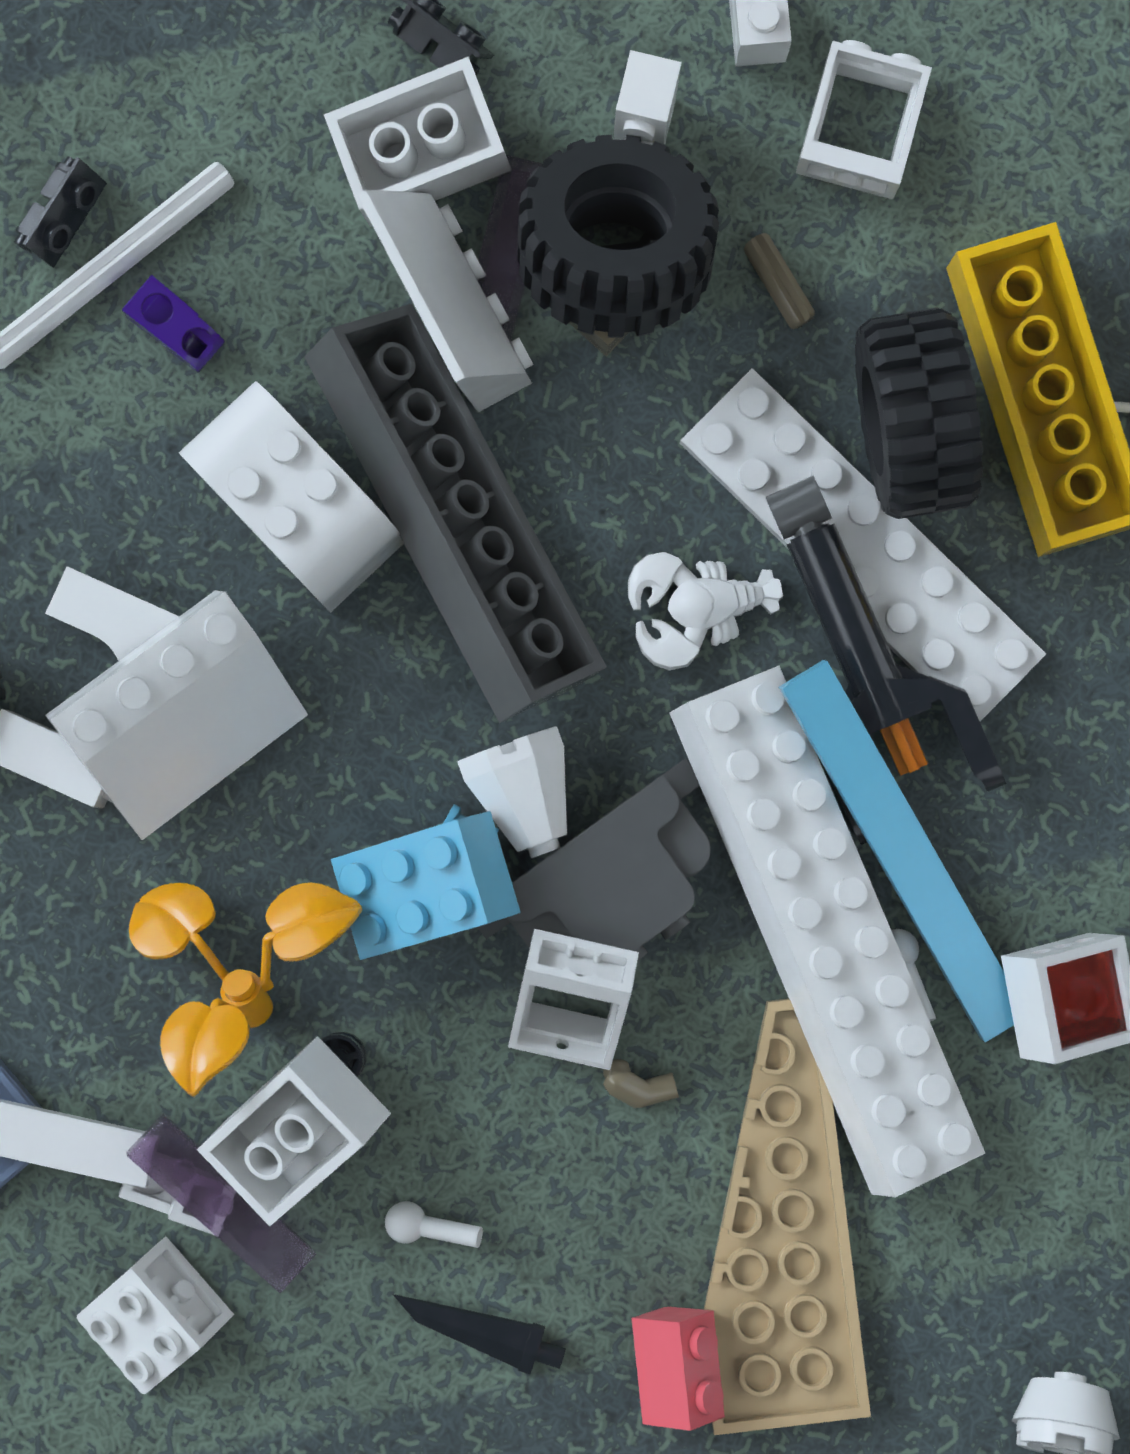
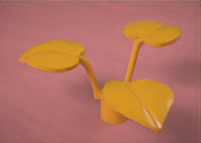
[129,882,363,1097]

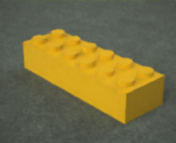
[946,222,1130,557]

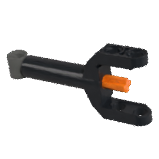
[766,475,1007,845]

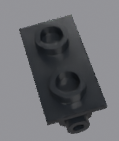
[388,0,494,76]
[14,156,107,268]

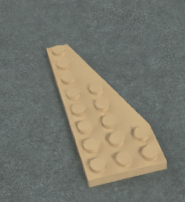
[704,998,871,1435]

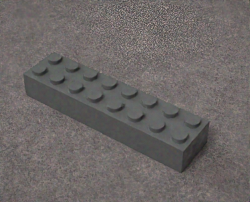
[304,303,607,723]

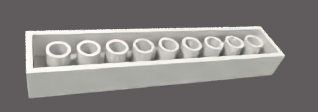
[669,666,985,1197]

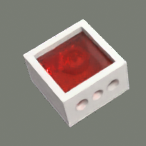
[1001,933,1130,1064]

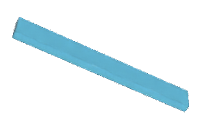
[779,660,1014,1043]

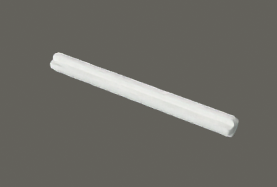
[0,162,234,369]

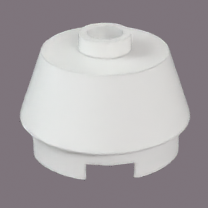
[1012,1372,1120,1454]

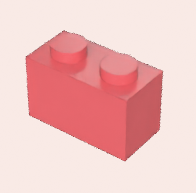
[632,1307,725,1431]

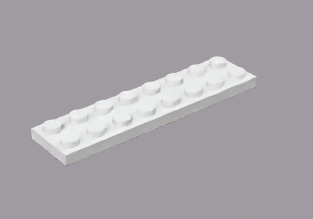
[680,368,1046,721]

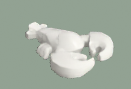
[628,552,783,671]

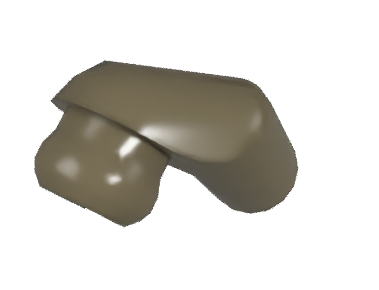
[603,1059,679,1108]

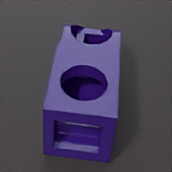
[122,274,225,373]

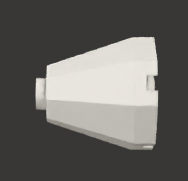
[457,726,567,858]

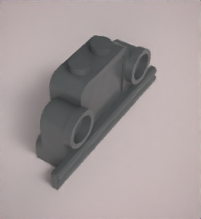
[478,758,710,961]

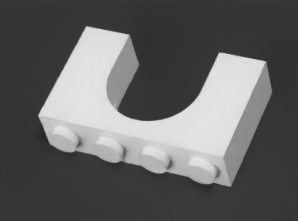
[0,567,179,808]

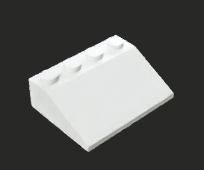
[356,189,534,412]
[45,590,308,840]

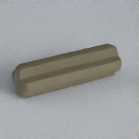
[744,233,815,329]

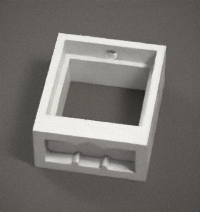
[795,40,932,200]
[508,929,639,1070]

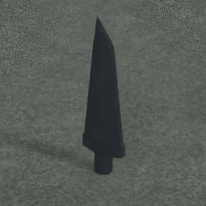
[392,1294,566,1375]

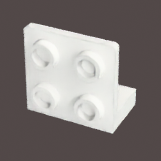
[77,1236,234,1394]

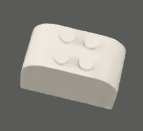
[179,381,404,613]

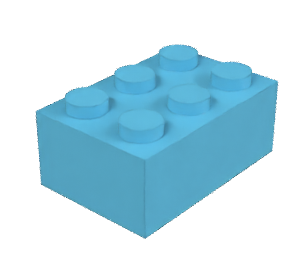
[331,811,521,960]

